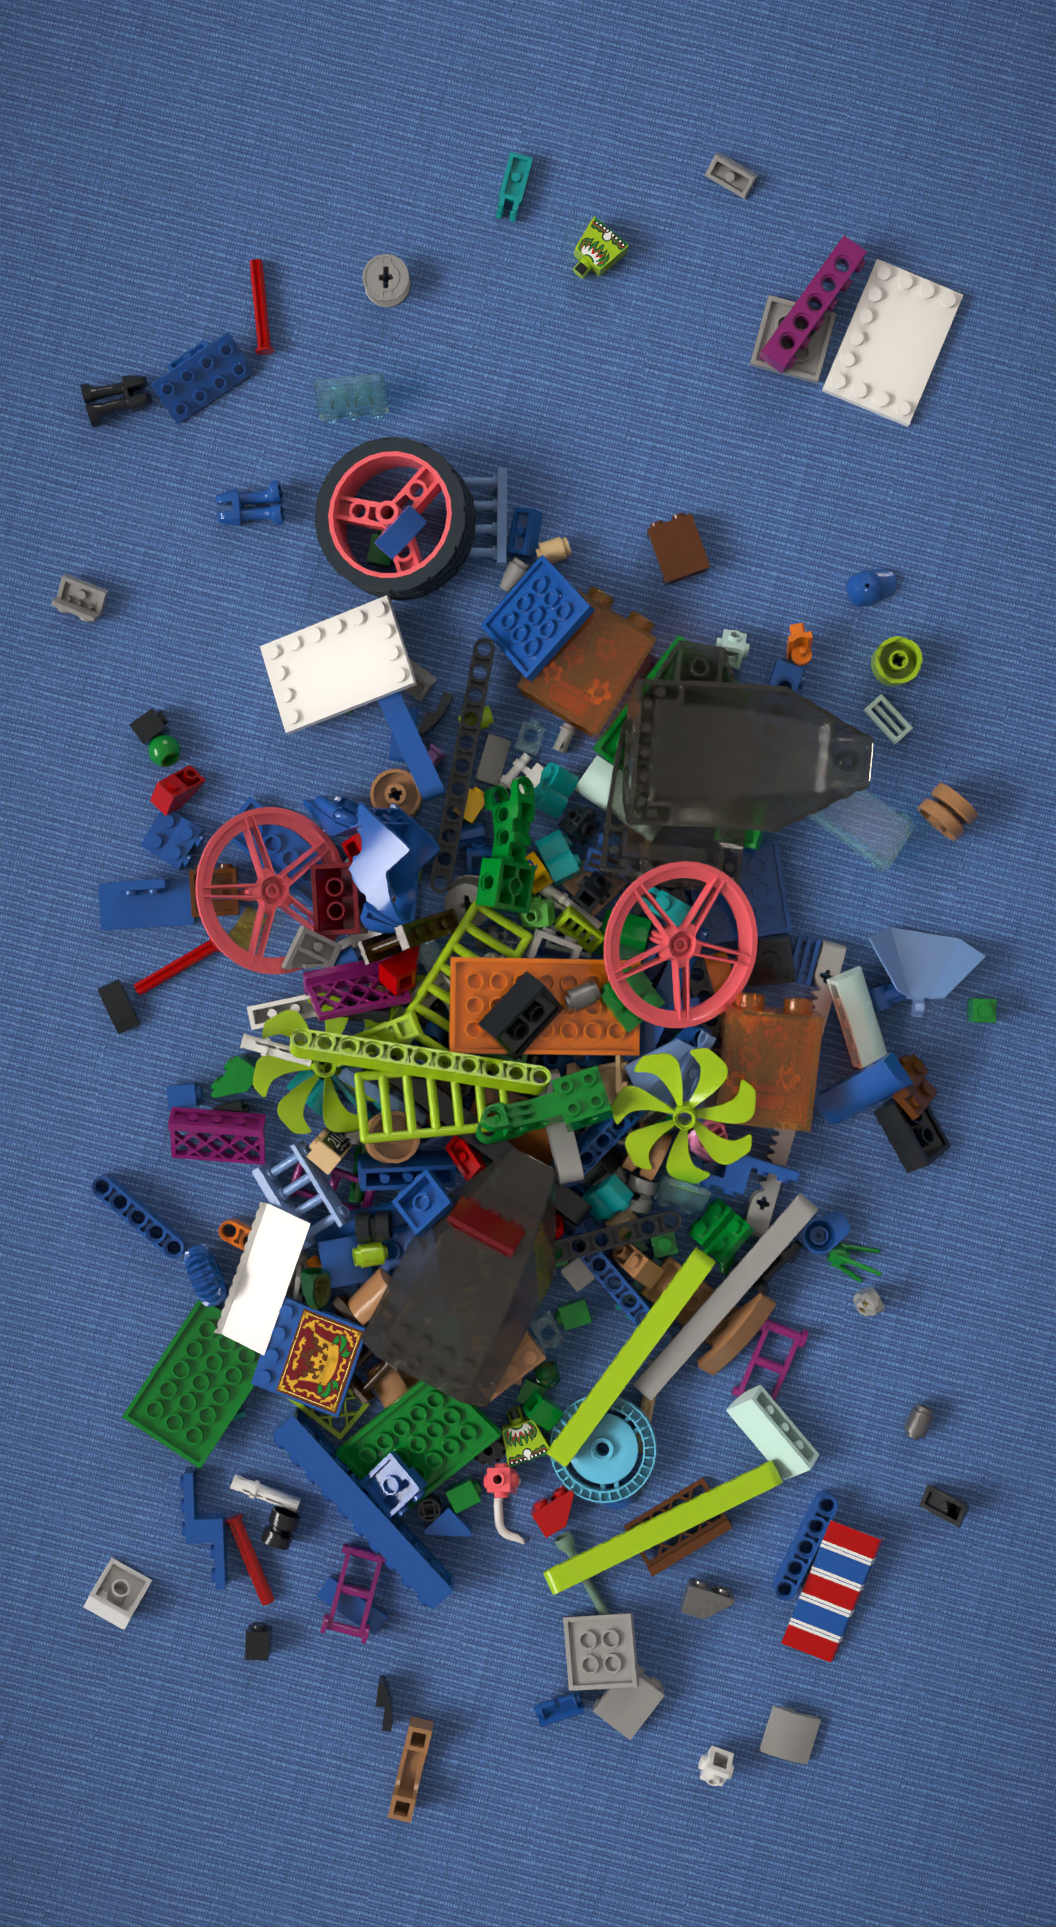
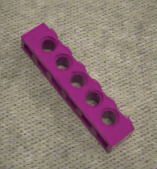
[759,235,867,374]

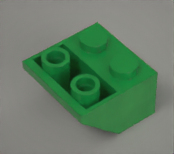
[211,1053,256,1098]

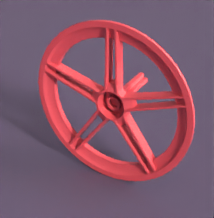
[196,807,343,974]
[604,861,758,1028]

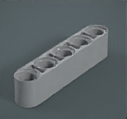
[535,1068,584,1184]

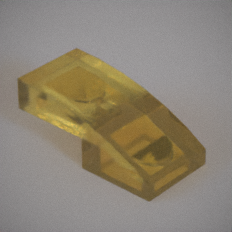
[228,906,266,951]

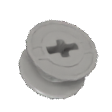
[362,254,411,308]
[444,875,487,926]

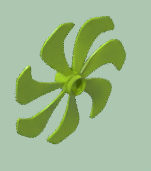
[253,992,391,1134]
[611,1048,756,1184]

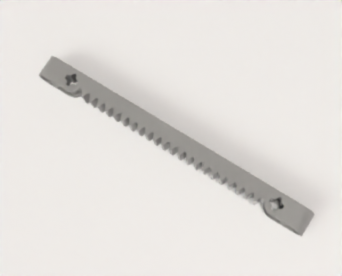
[743,939,846,1238]

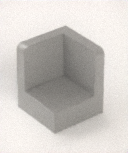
[561,1257,596,1292]

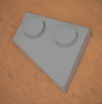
[281,925,343,970]

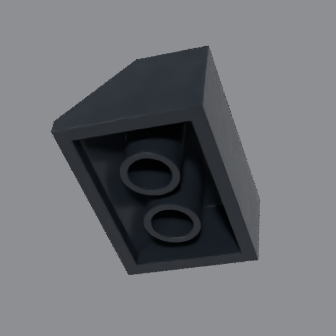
[478,971,564,1061]
[873,1098,951,1173]

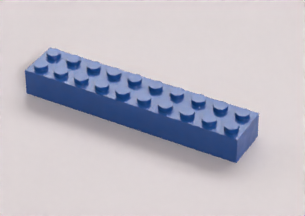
[272,1407,455,1610]

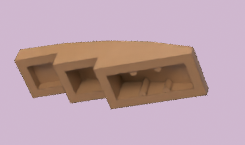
[696,1293,776,1376]

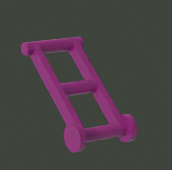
[290,1162,376,1211]
[731,1316,809,1405]
[320,1543,386,1644]

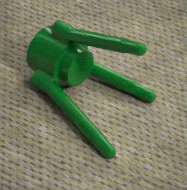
[827,1242,882,1283]

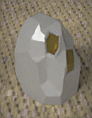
[853,1287,885,1317]

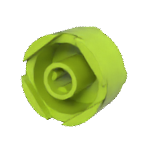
[871,636,923,687]

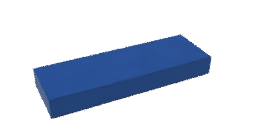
[317,1575,388,1636]

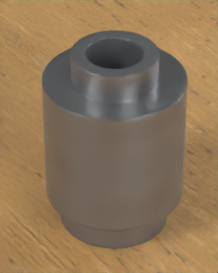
[564,981,601,1012]
[903,1403,934,1440]

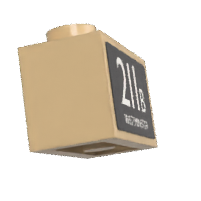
[306,1127,354,1175]

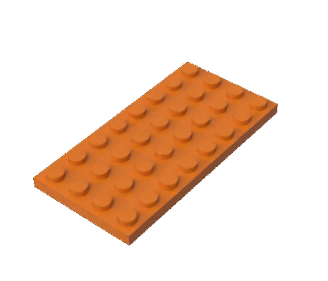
[449,957,641,1056]

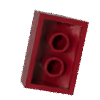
[311,862,368,936]
[447,1195,526,1259]

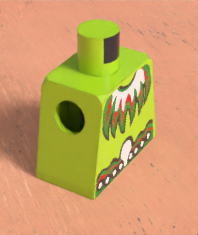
[573,216,629,279]
[502,1406,550,1467]

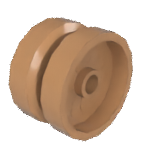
[370,768,423,817]
[917,782,978,841]
[364,1111,420,1163]
[621,1121,673,1181]

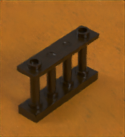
[357,908,459,965]
[332,1293,410,1404]

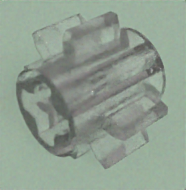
[498,921,525,949]

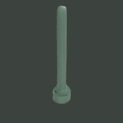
[554,1531,610,1615]

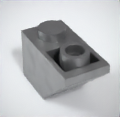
[680,1578,735,1619]

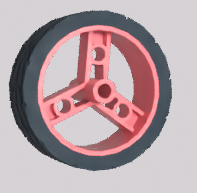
[315,437,476,601]

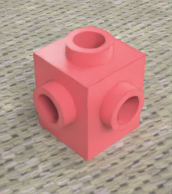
[484,1463,519,1498]

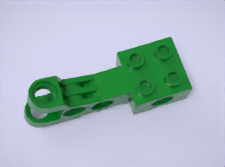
[475,776,536,914]
[475,1066,614,1144]

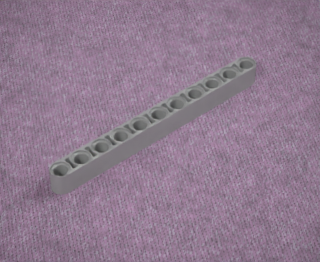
[633,1193,819,1401]

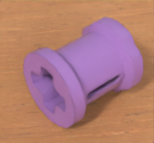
[428,743,448,768]

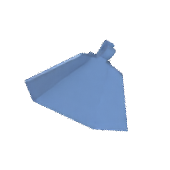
[868,927,986,1018]
[623,1030,719,1123]

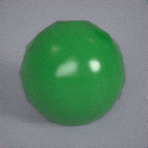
[148,734,181,767]

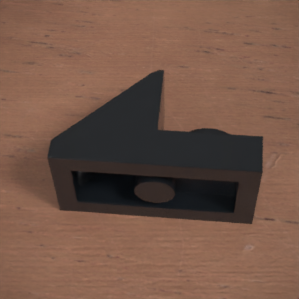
[582,1145,624,1186]
[919,1484,969,1528]

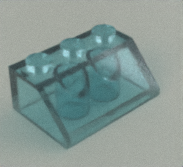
[313,373,390,422]

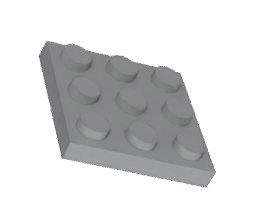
[749,295,837,384]
[563,1613,639,1691]

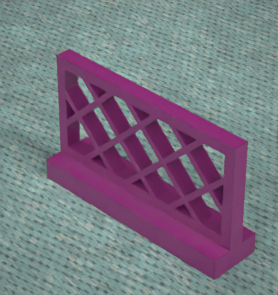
[303,956,411,1022]
[168,1107,266,1165]

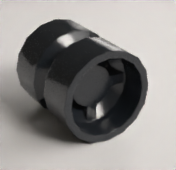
[355,1210,393,1242]
[261,1506,301,1550]

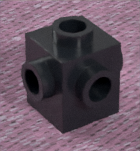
[558,804,601,846]
[572,870,613,913]
[474,1435,506,1466]

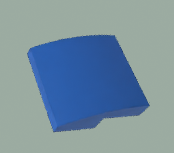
[318,1235,374,1288]

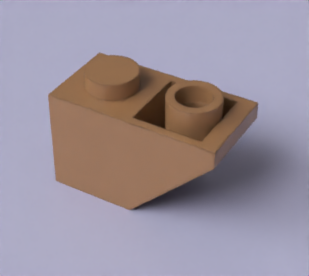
[609,1237,665,1289]

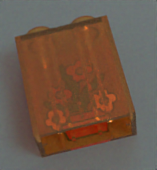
[517,586,658,740]
[713,992,824,1132]

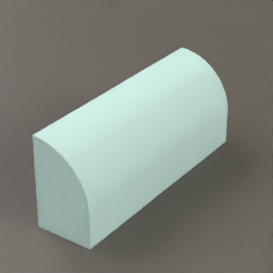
[575,755,674,842]
[826,966,888,1069]
[726,1385,819,1480]

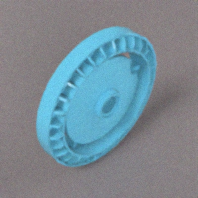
[550,1396,657,1503]

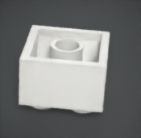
[84,1558,152,1630]

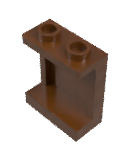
[646,512,710,586]

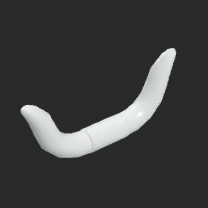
[493,1478,525,1544]

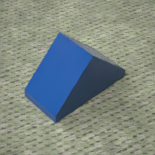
[424,1502,472,1537]

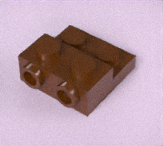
[189,864,240,918]
[892,1054,938,1120]

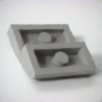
[759,1705,821,1765]

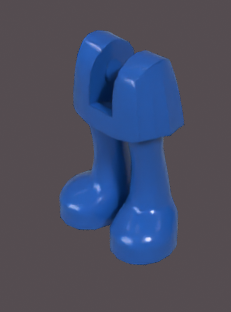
[216,480,284,526]

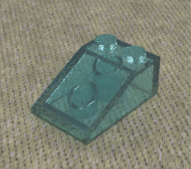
[653,1170,712,1215]

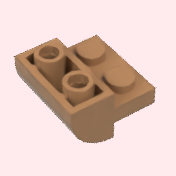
[348,1267,414,1337]
[364,1347,424,1408]

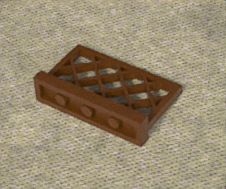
[623,1477,733,1577]

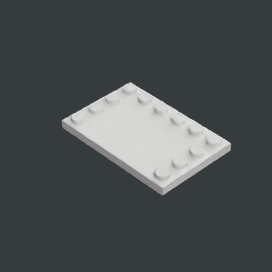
[822,259,963,427]
[260,595,417,735]

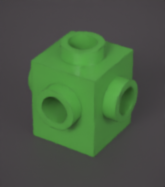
[518,895,556,931]

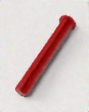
[249,259,274,355]
[134,937,221,995]
[225,1514,274,1606]

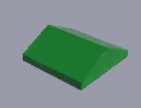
[596,908,652,963]

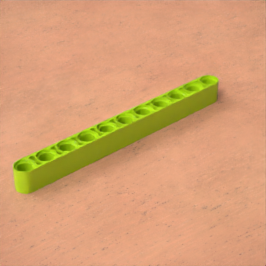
[289,1028,551,1095]
[546,1247,716,1467]
[543,1460,783,1595]

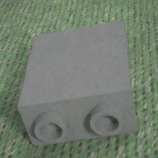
[592,1664,665,1740]

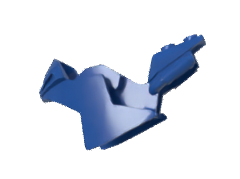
[302,796,440,934]

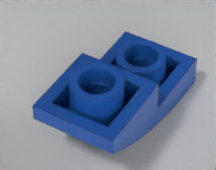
[374,505,427,559]

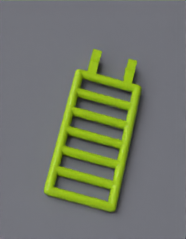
[397,900,533,1064]
[354,1059,521,1144]

